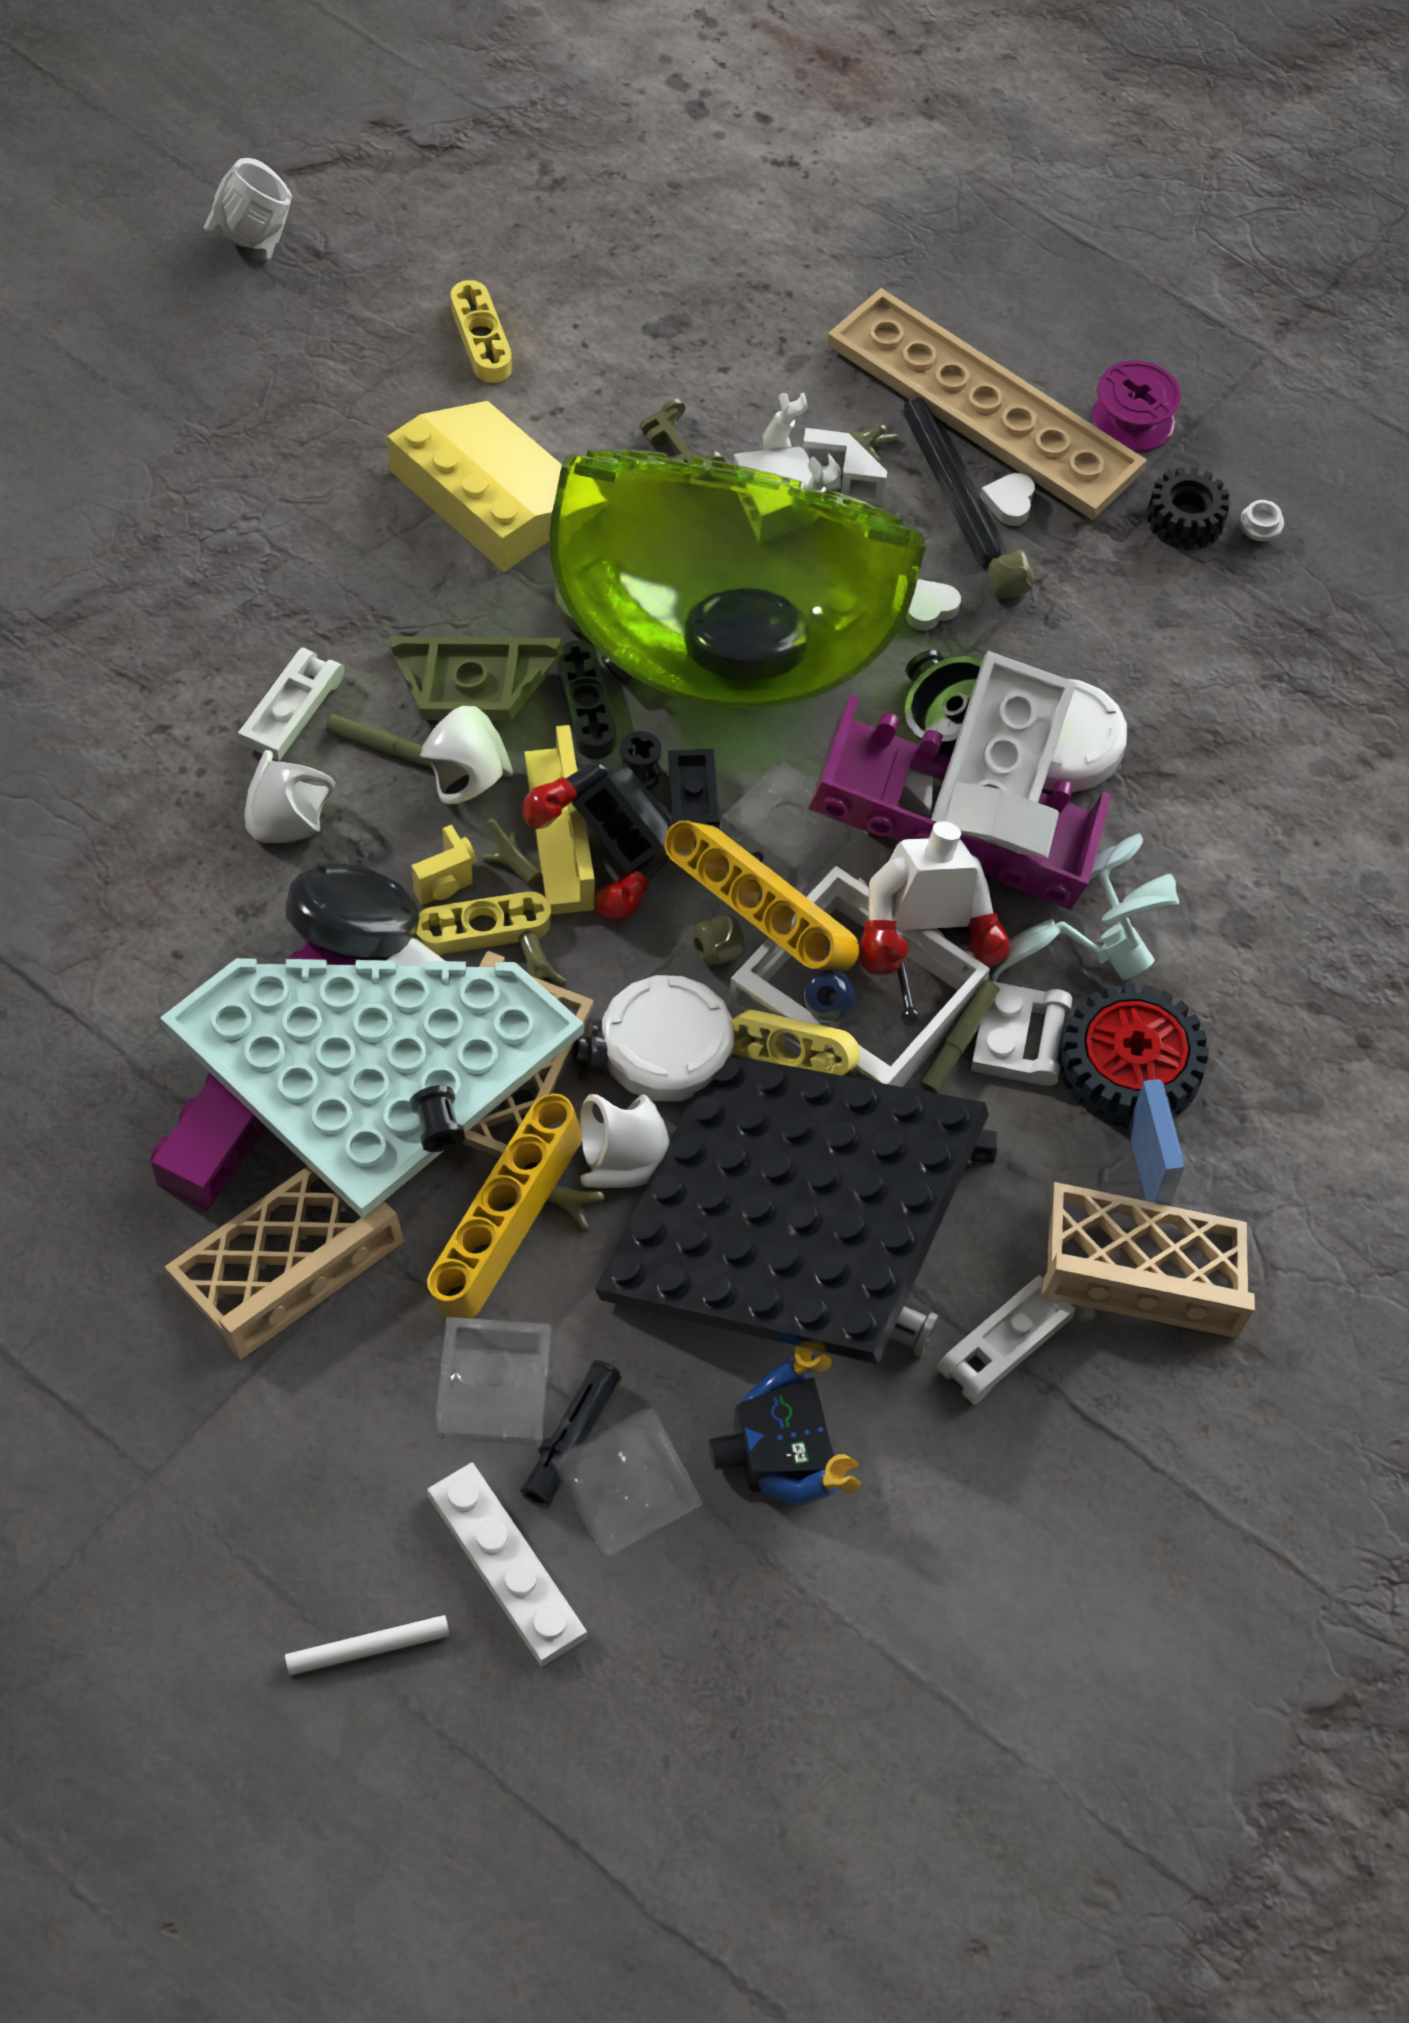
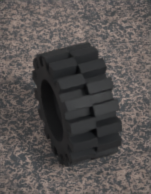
[1147,467,1230,550]

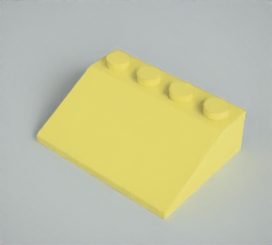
[387,401,602,572]

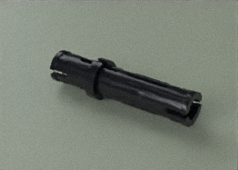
[520,1360,622,1508]

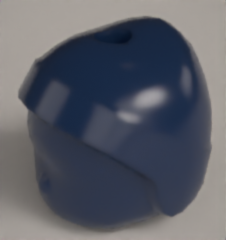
[804,970,856,1024]

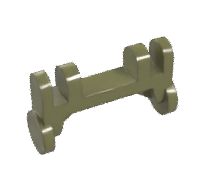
[639,399,725,485]

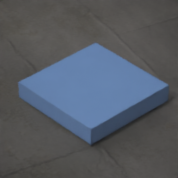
[1128,1079,1185,1206]

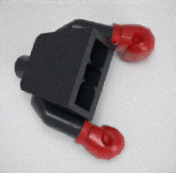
[522,762,669,921]

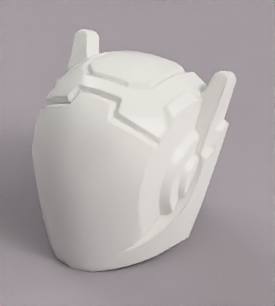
[204,158,292,261]

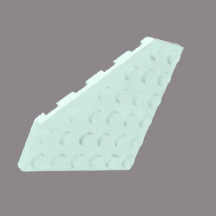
[160,958,584,1218]

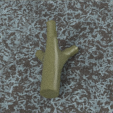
[835,425,898,463]
[483,818,542,886]
[519,931,567,987]
[546,1185,604,1231]

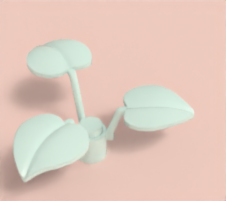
[990,833,1179,982]

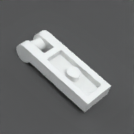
[238,648,345,761]
[936,1275,1076,1405]

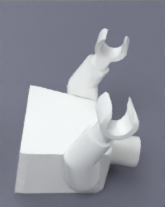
[732,393,842,544]

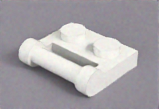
[971,981,1072,1086]

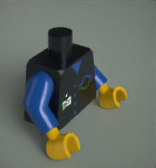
[708,1346,861,1507]

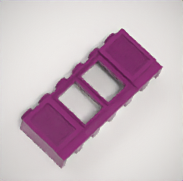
[808,694,1112,910]

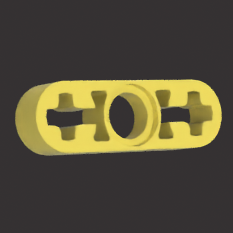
[451,280,512,383]
[415,892,551,955]
[731,1010,860,1076]

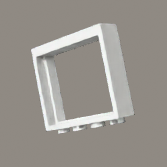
[729,866,990,1087]

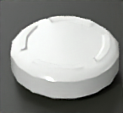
[1043,679,1127,792]
[602,975,734,1102]

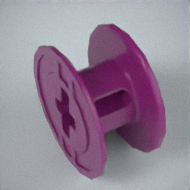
[1091,360,1182,453]

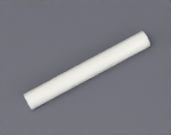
[285,1615,450,1676]

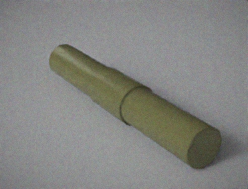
[326,714,433,769]
[921,980,1000,1093]

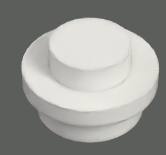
[1240,500,1284,541]

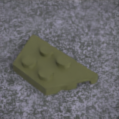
[389,636,563,721]

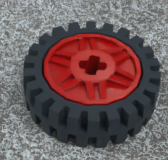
[1060,983,1209,1128]

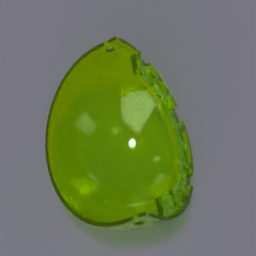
[549,449,926,709]

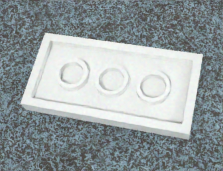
[931,651,1077,854]

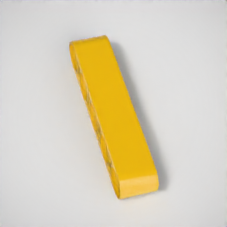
[664,821,859,972]
[427,1093,583,1323]

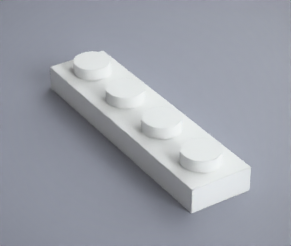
[427,1462,587,1668]

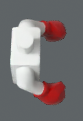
[859,822,1010,975]

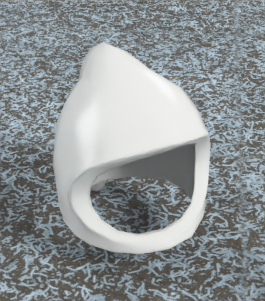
[420,706,514,804]
[244,750,336,843]
[580,1094,669,1188]

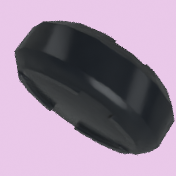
[684,588,810,683]
[285,864,419,960]

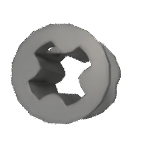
[890,1306,939,1357]

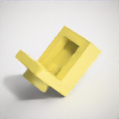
[411,825,476,905]

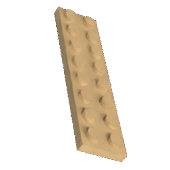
[827,288,1147,520]

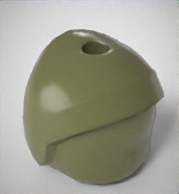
[988,550,1035,600]
[693,914,745,966]

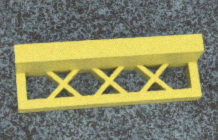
[524,725,595,915]

